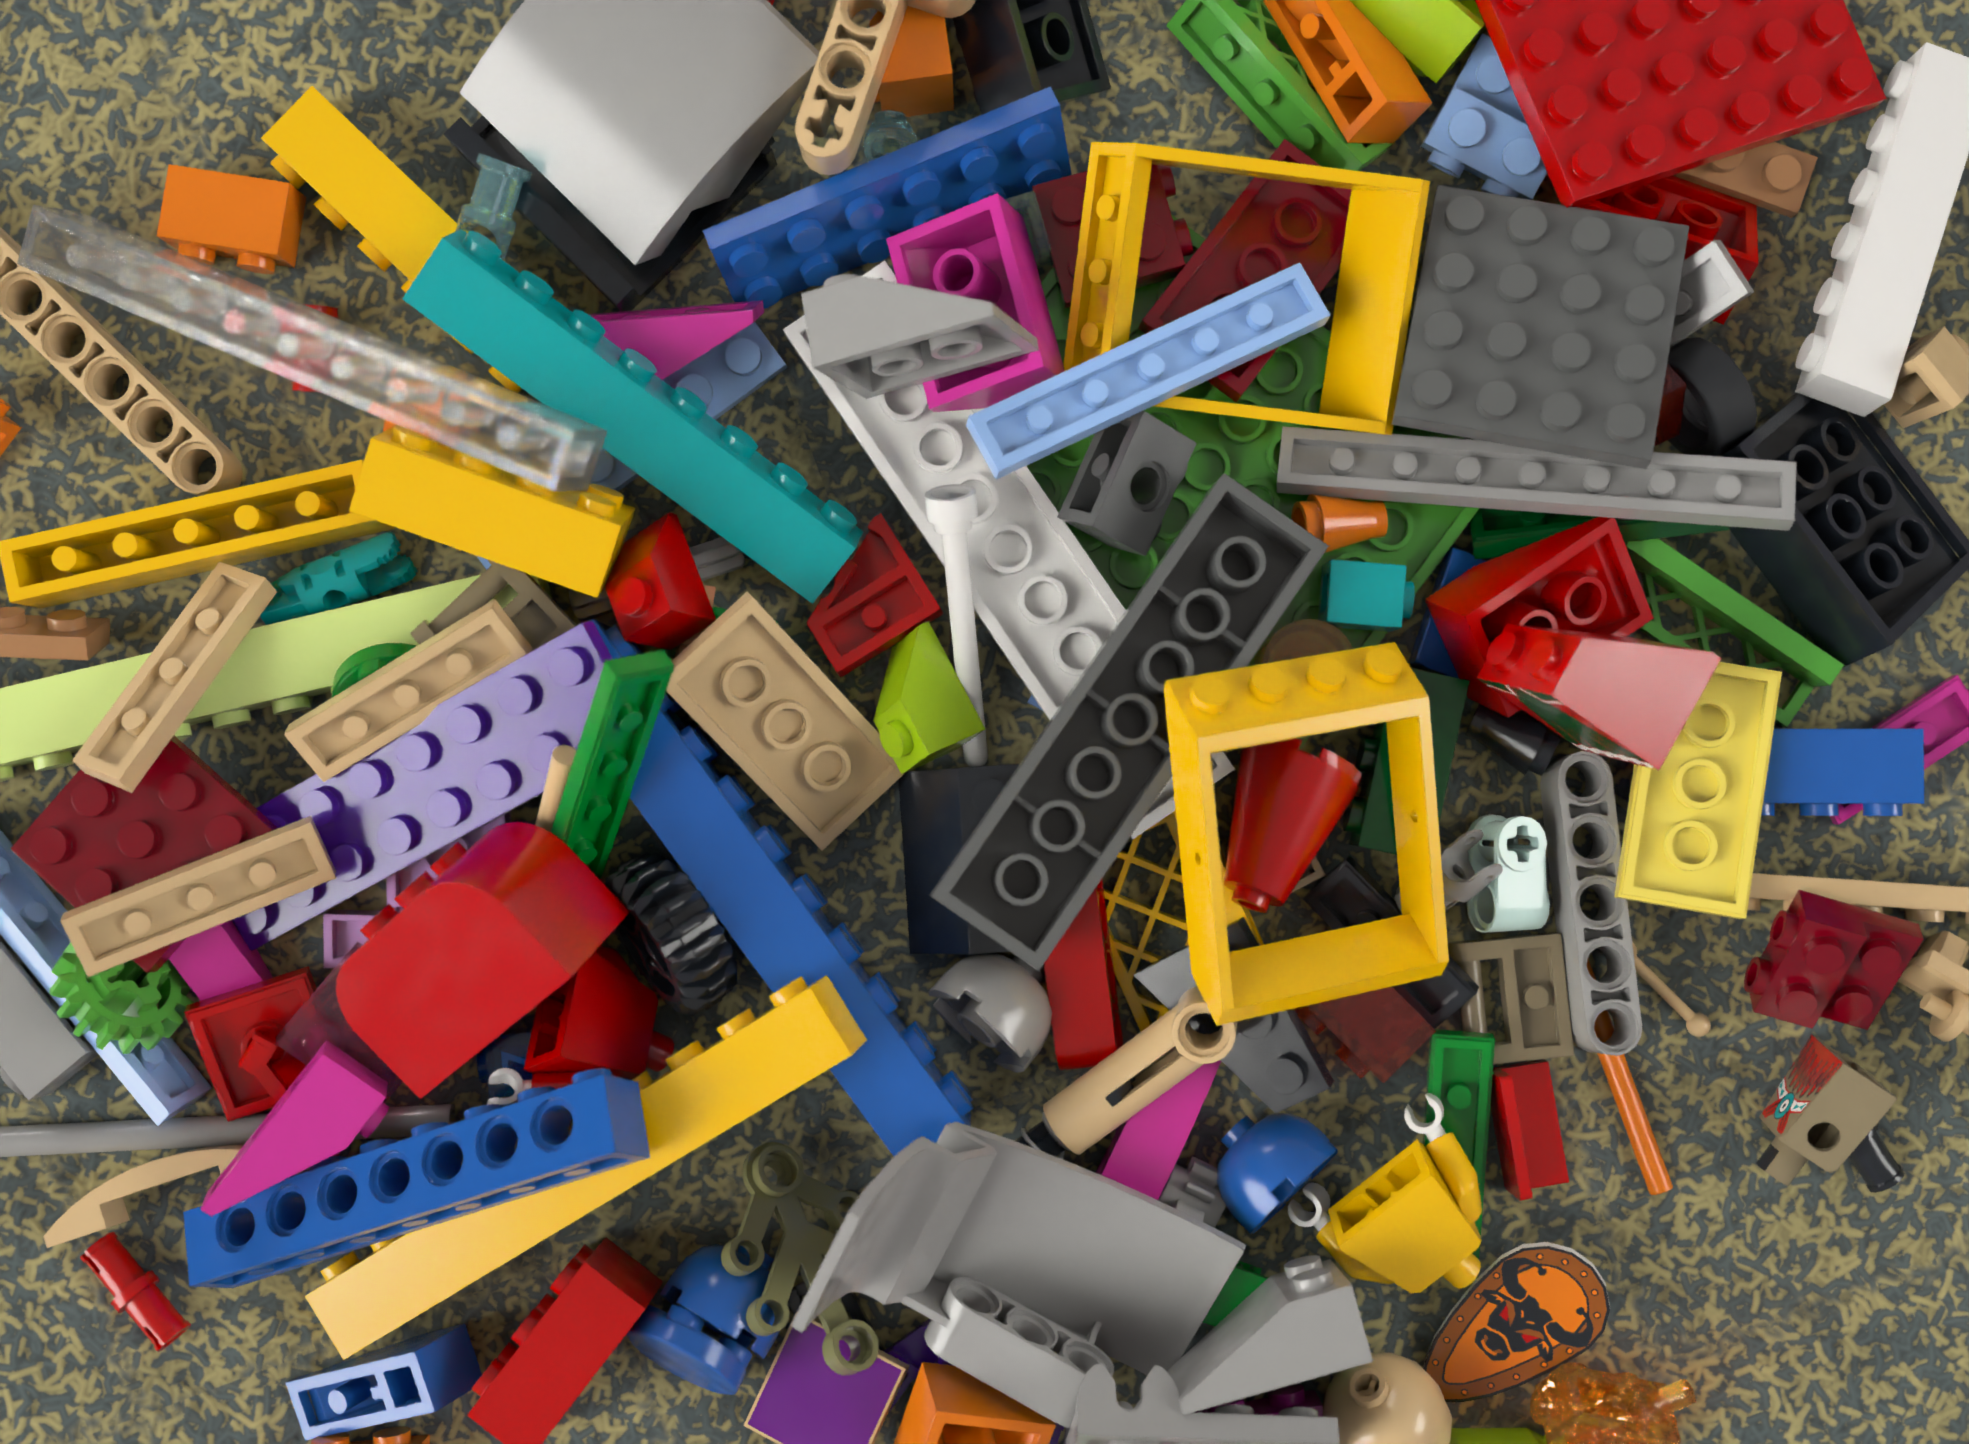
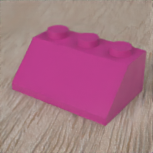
[886,193,1065,412]

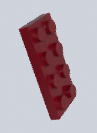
[1138,139,1351,403]

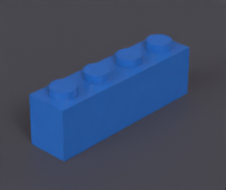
[1761,729,1924,816]

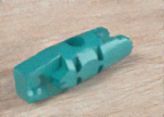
[260,531,418,625]

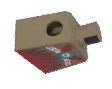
[1756,1035,1898,1186]

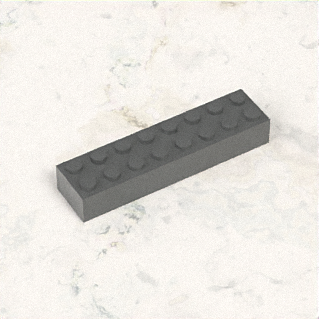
[929,473,1329,971]

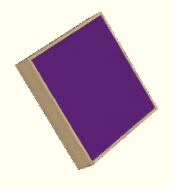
[743,1311,910,1444]

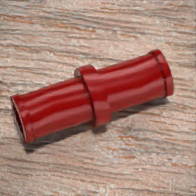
[80,1232,191,1352]

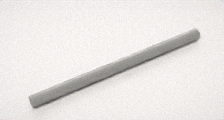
[0,1104,455,1157]

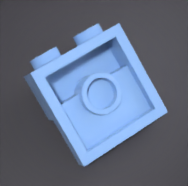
[1420,33,1547,200]

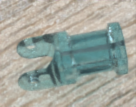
[863,110,917,163]
[455,153,533,261]

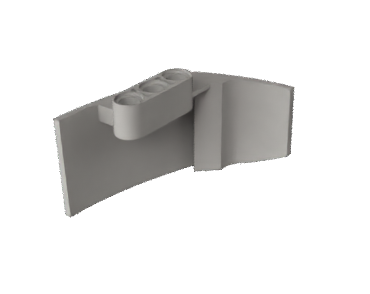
[791,1122,1246,1428]

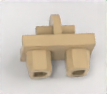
[1898,931,1969,1042]

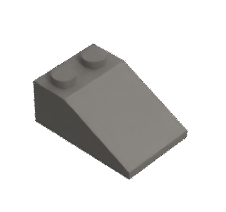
[802,274,1039,399]
[1168,1255,1373,1415]

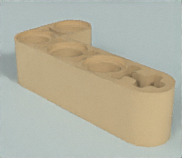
[795,0,976,175]

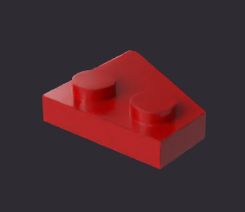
[806,513,943,678]

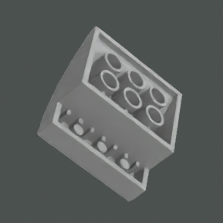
[459,0,819,265]

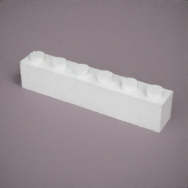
[1795,42,1969,417]

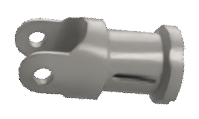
[1394,829,1503,913]

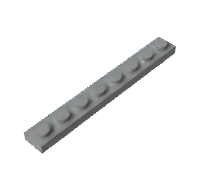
[1277,426,1796,531]

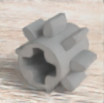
[1158,1156,1226,1228]

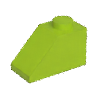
[873,621,985,775]

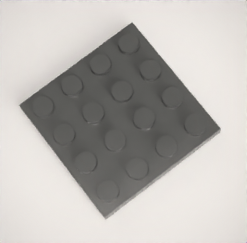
[1392,185,1689,469]

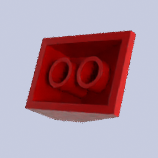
[1425,517,1654,718]

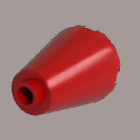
[1224,738,1362,913]

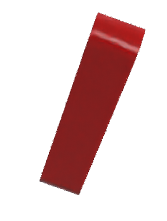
[1044,879,1123,1070]

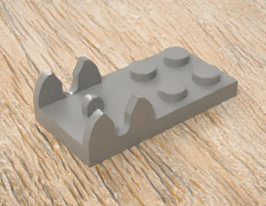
[1064,1363,1340,1444]

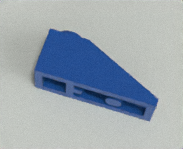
[286,1324,482,1441]

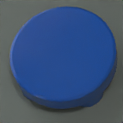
[627,1305,752,1395]

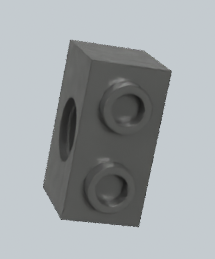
[1057,411,1197,556]

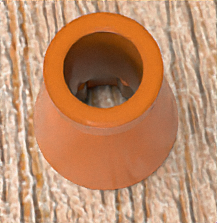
[1291,494,1388,553]

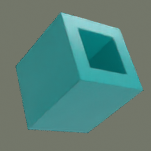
[1318,559,1415,632]

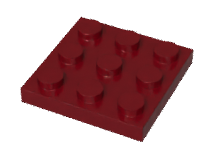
[10,735,278,973]

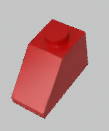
[605,512,716,650]

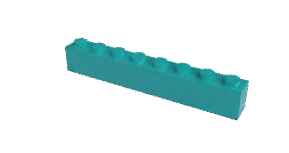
[402,229,863,604]

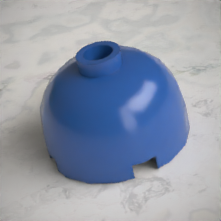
[1217,1113,1338,1235]
[659,1244,780,1359]

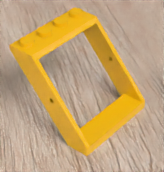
[1063,142,1430,435]
[1164,642,1449,1026]

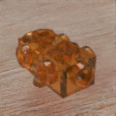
[1530,1362,1696,1444]

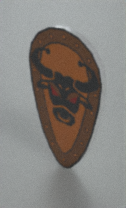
[1423,1242,1610,1402]

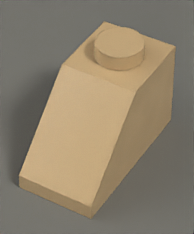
[1884,326,1969,428]

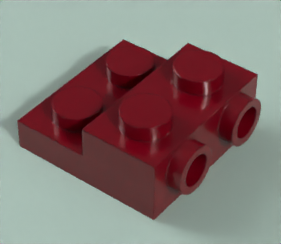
[1032,164,1193,309]
[1744,890,1924,1030]

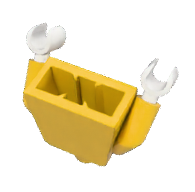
[1288,1093,1482,1293]

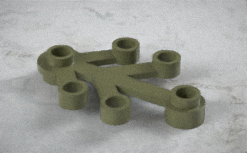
[721,1142,879,1376]

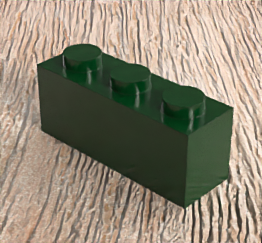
[1343,668,1469,855]

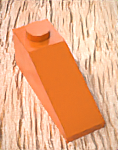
[1263,0,1432,143]

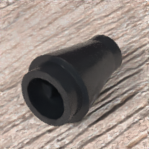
[1465,704,1561,776]

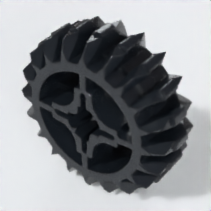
[604,852,738,1016]

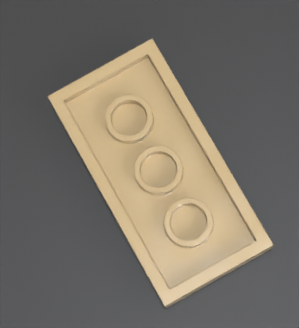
[666,592,905,851]

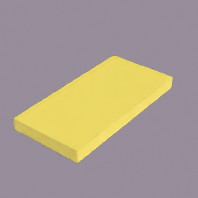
[1614,662,1782,919]

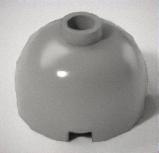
[929,953,1052,1073]

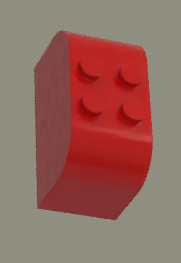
[336,822,630,1099]

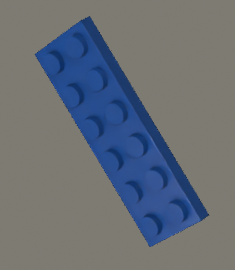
[703,86,1072,309]

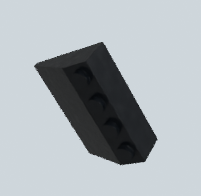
[1717,393,1969,667]

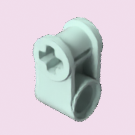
[1467,814,1550,933]

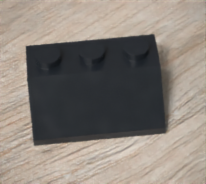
[953,0,1111,115]
[899,764,1019,954]

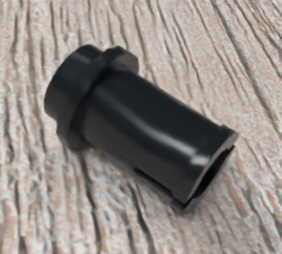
[1849,1123,1905,1193]

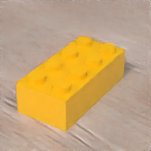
[349,419,636,598]

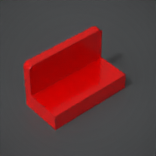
[1490,1059,1569,1200]

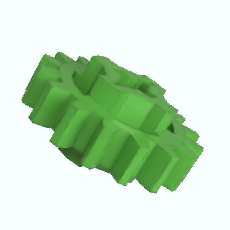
[49,942,194,1054]

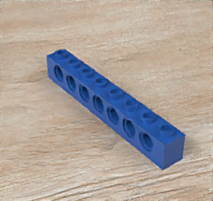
[183,1068,650,1288]

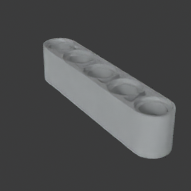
[1540,751,1642,1056]

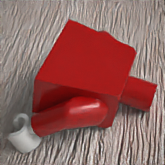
[487,946,674,1107]

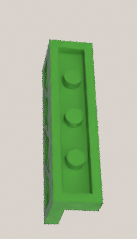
[1166,0,1395,171]
[1625,538,1844,727]

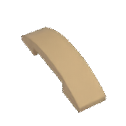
[43,1145,243,1248]

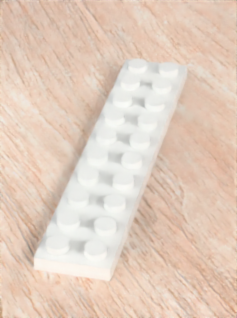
[783,260,1235,839]

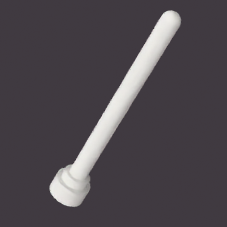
[925,484,988,767]

